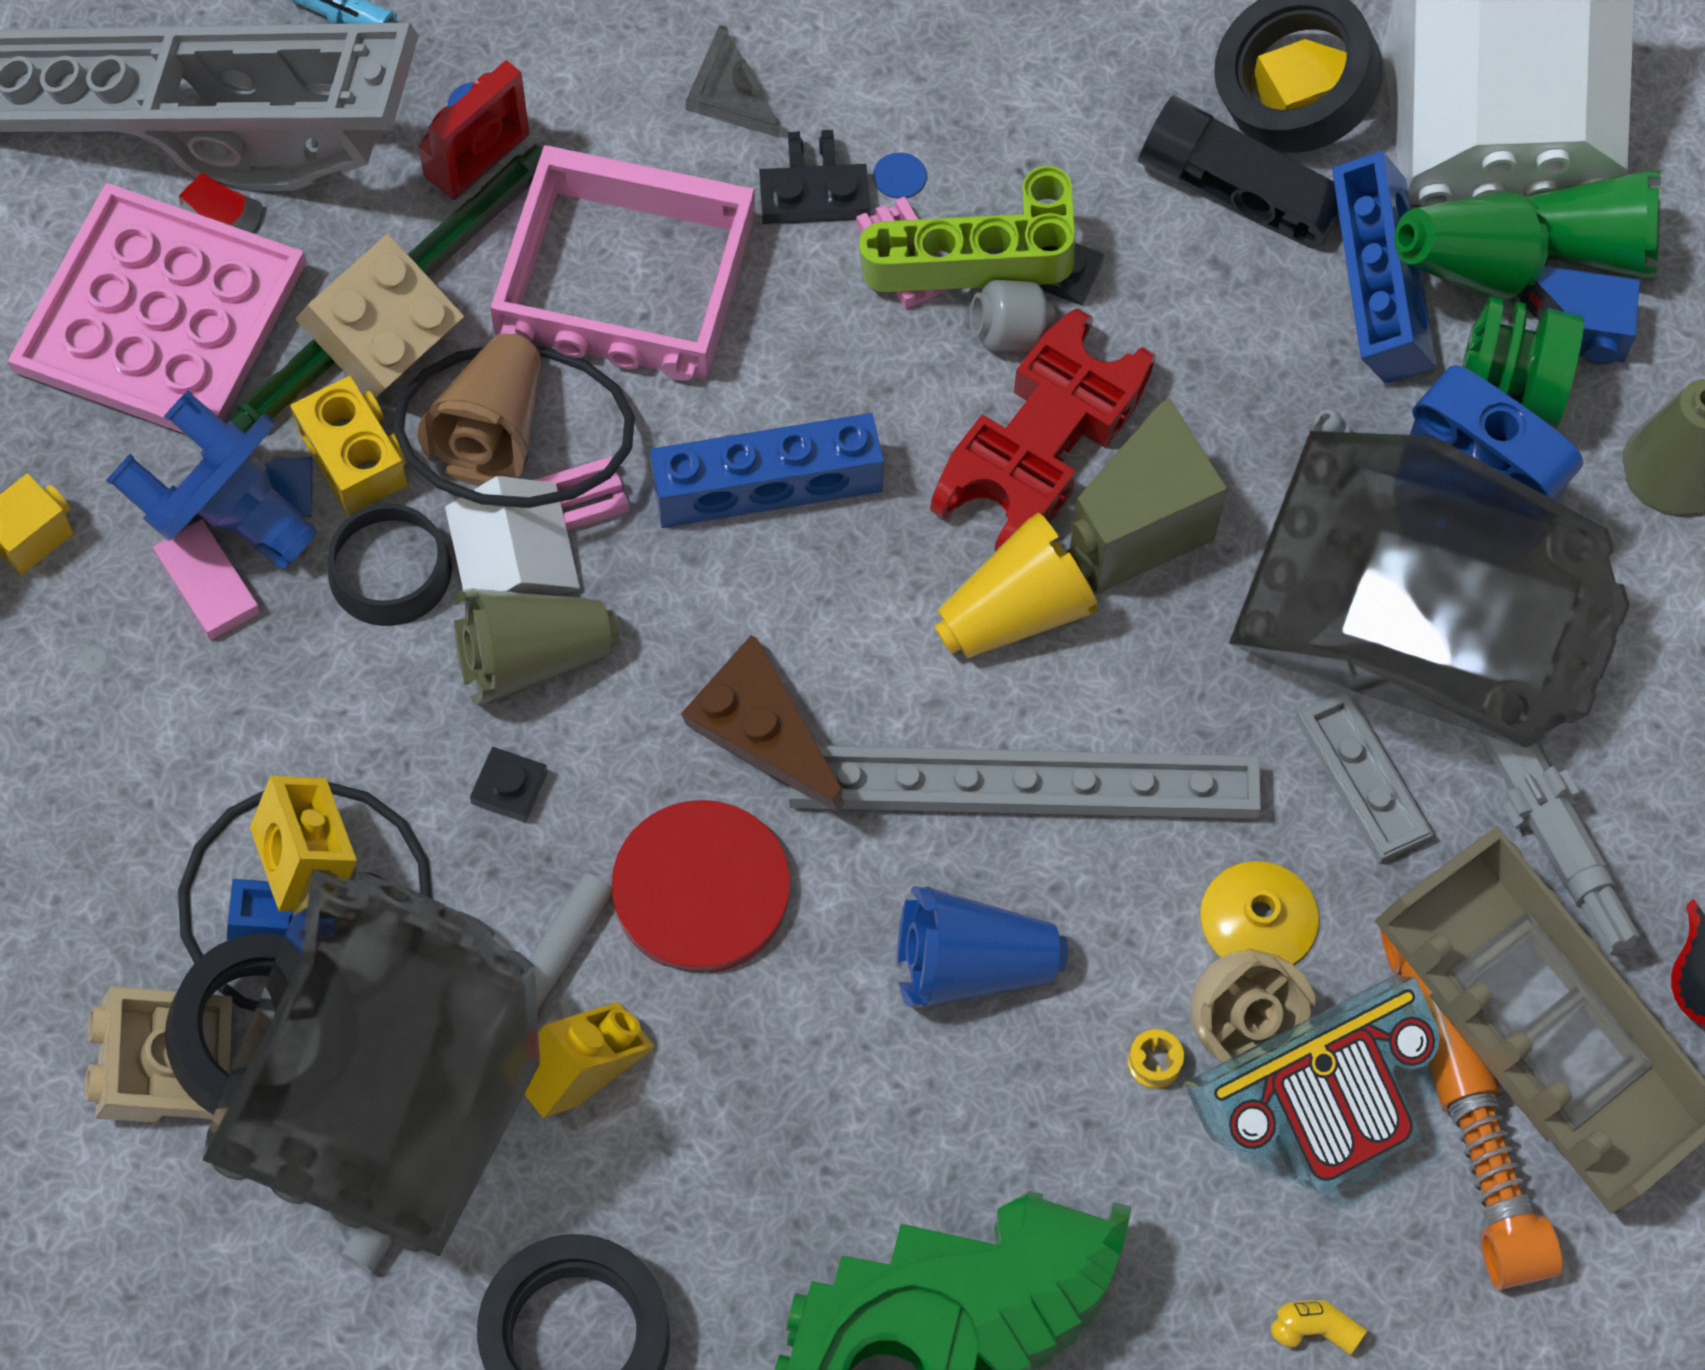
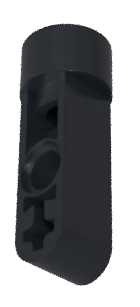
[1138,95,1339,248]

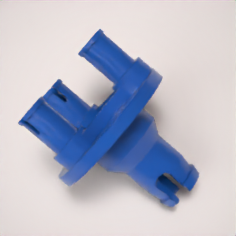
[106,389,318,569]

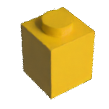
[0,473,74,576]

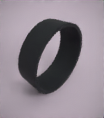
[328,504,452,626]

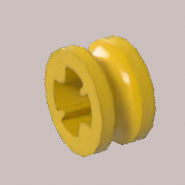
[1128,1029,1184,1089]

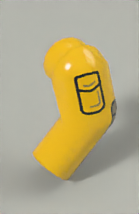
[1270,1299,1368,1356]

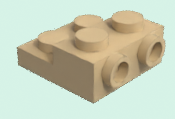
[84,986,232,1123]

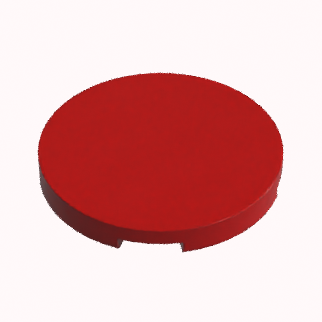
[612,800,790,973]

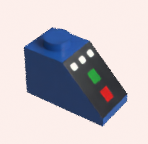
[1519,266,1640,364]

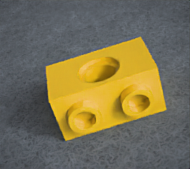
[250,775,357,913]

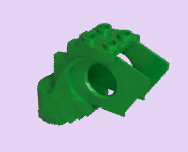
[775,1190,1131,1370]

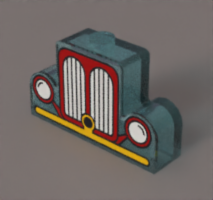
[1183,975,1440,1191]

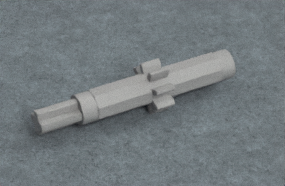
[1469,693,1640,956]

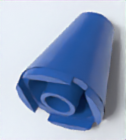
[897,886,1068,1008]

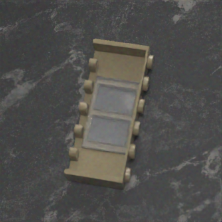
[1374,826,1705,1214]

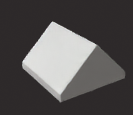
[445,476,580,596]

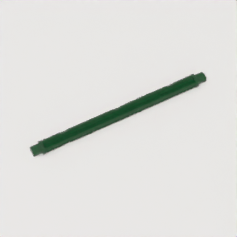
[226,144,543,432]

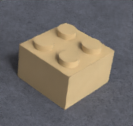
[295,233,464,398]

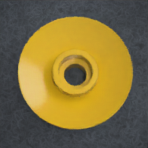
[1200,861,1319,965]

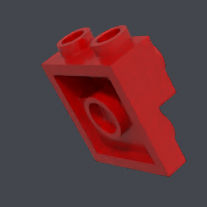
[418,60,530,200]

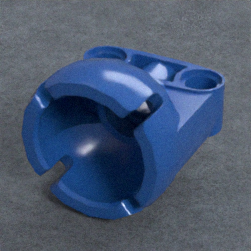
[1394,365,1583,571]

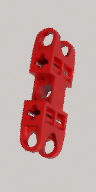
[930,309,1156,551]

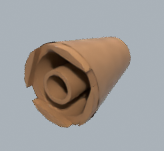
[417,333,541,486]

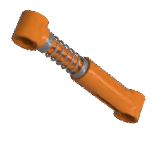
[1380,928,1562,1291]

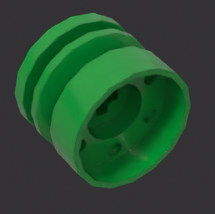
[1462,296,1584,429]

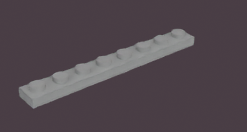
[789,746,1261,819]

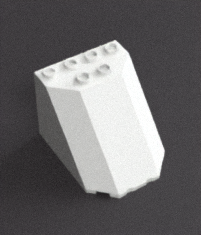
[1382,0,1634,207]

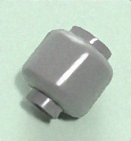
[970,280,1055,352]

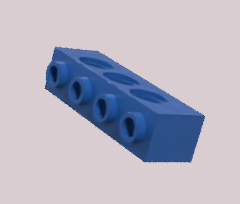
[1332,150,1437,383]
[650,413,884,528]

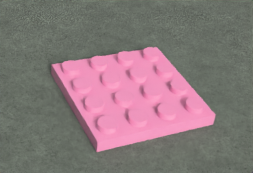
[7,182,307,434]

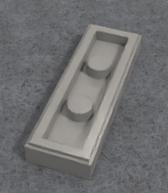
[1295,690,1434,864]

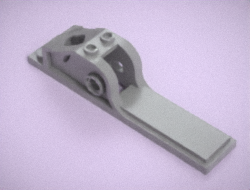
[0,22,419,191]

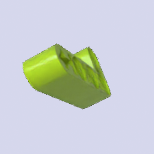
[859,166,1075,292]

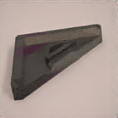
[686,25,781,138]

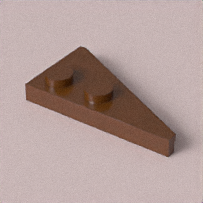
[681,635,845,812]

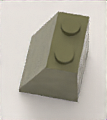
[1066,398,1227,594]

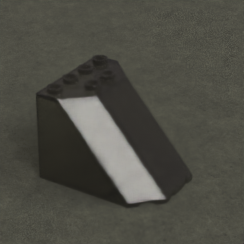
[1229,431,1630,748]
[202,869,540,1256]

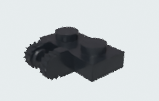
[759,130,870,224]

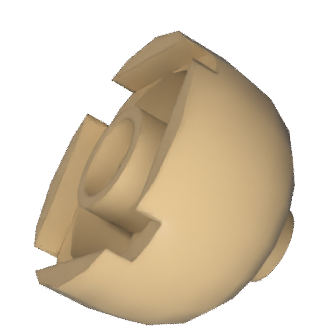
[1190,948,1316,1073]

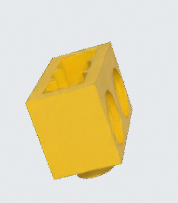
[290,375,408,516]

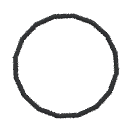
[393,346,635,508]
[178,782,433,1020]

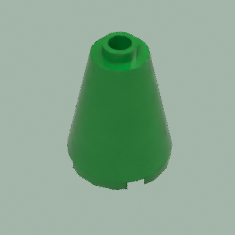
[1527,170,1661,280]
[1394,191,1549,301]

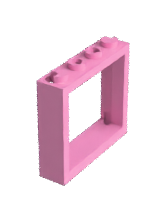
[490,145,755,381]

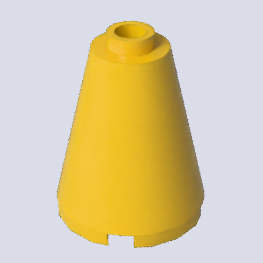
[933,512,1099,659]

